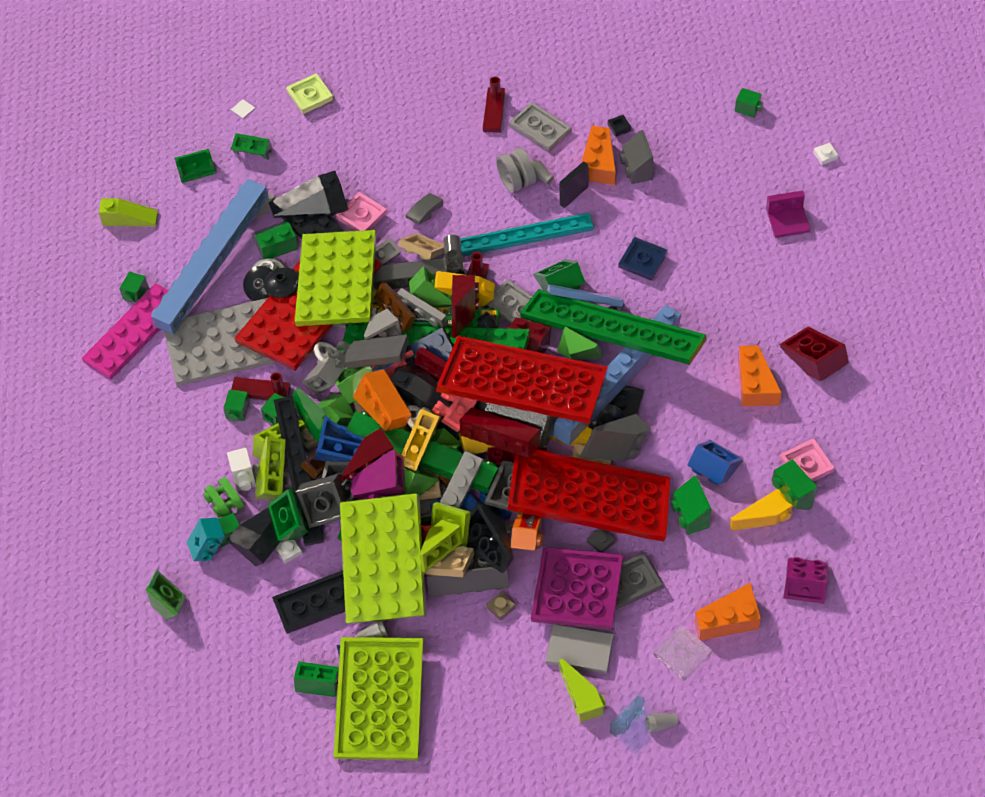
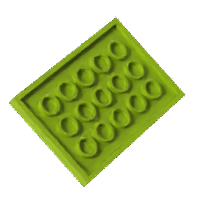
[295,230,376,326]
[340,494,426,624]
[333,637,424,761]

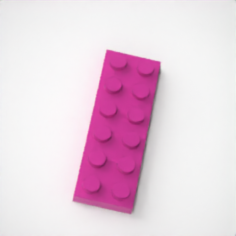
[82,283,168,380]

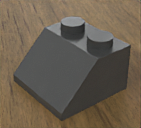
[620,130,654,184]
[296,474,346,528]

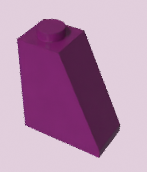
[351,450,405,500]

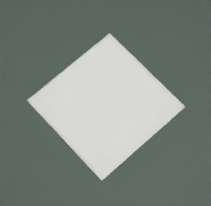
[231,100,255,118]

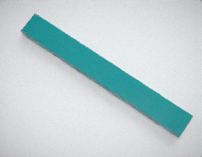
[460,213,594,257]

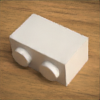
[227,448,256,492]

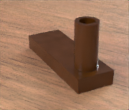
[373,283,416,332]

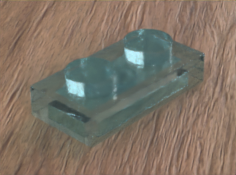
[610,695,645,737]

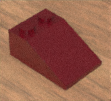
[451,275,479,338]
[508,317,551,353]
[779,327,849,382]

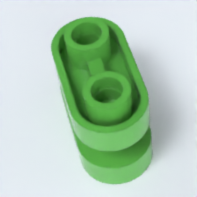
[203,476,244,518]

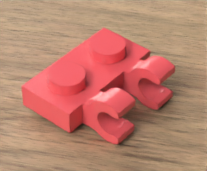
[432,393,477,432]

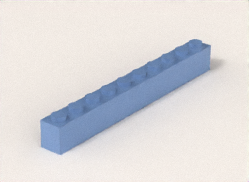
[151,179,269,335]
[553,305,681,446]

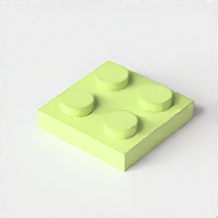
[286,73,333,114]

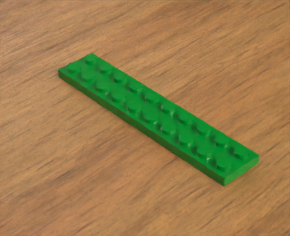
[520,289,707,365]
[339,324,531,358]

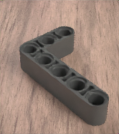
[373,235,463,290]

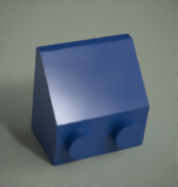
[687,440,743,485]

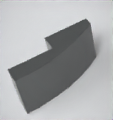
[406,193,443,224]

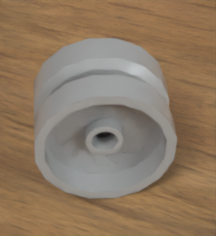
[496,147,536,193]

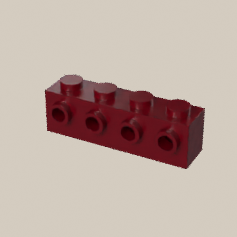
[459,407,540,458]

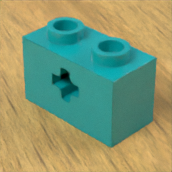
[187,517,225,562]

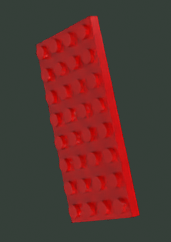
[234,259,382,371]
[436,336,608,424]
[507,450,670,542]

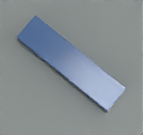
[547,284,624,307]

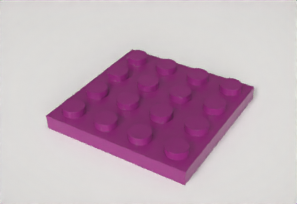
[531,547,623,630]

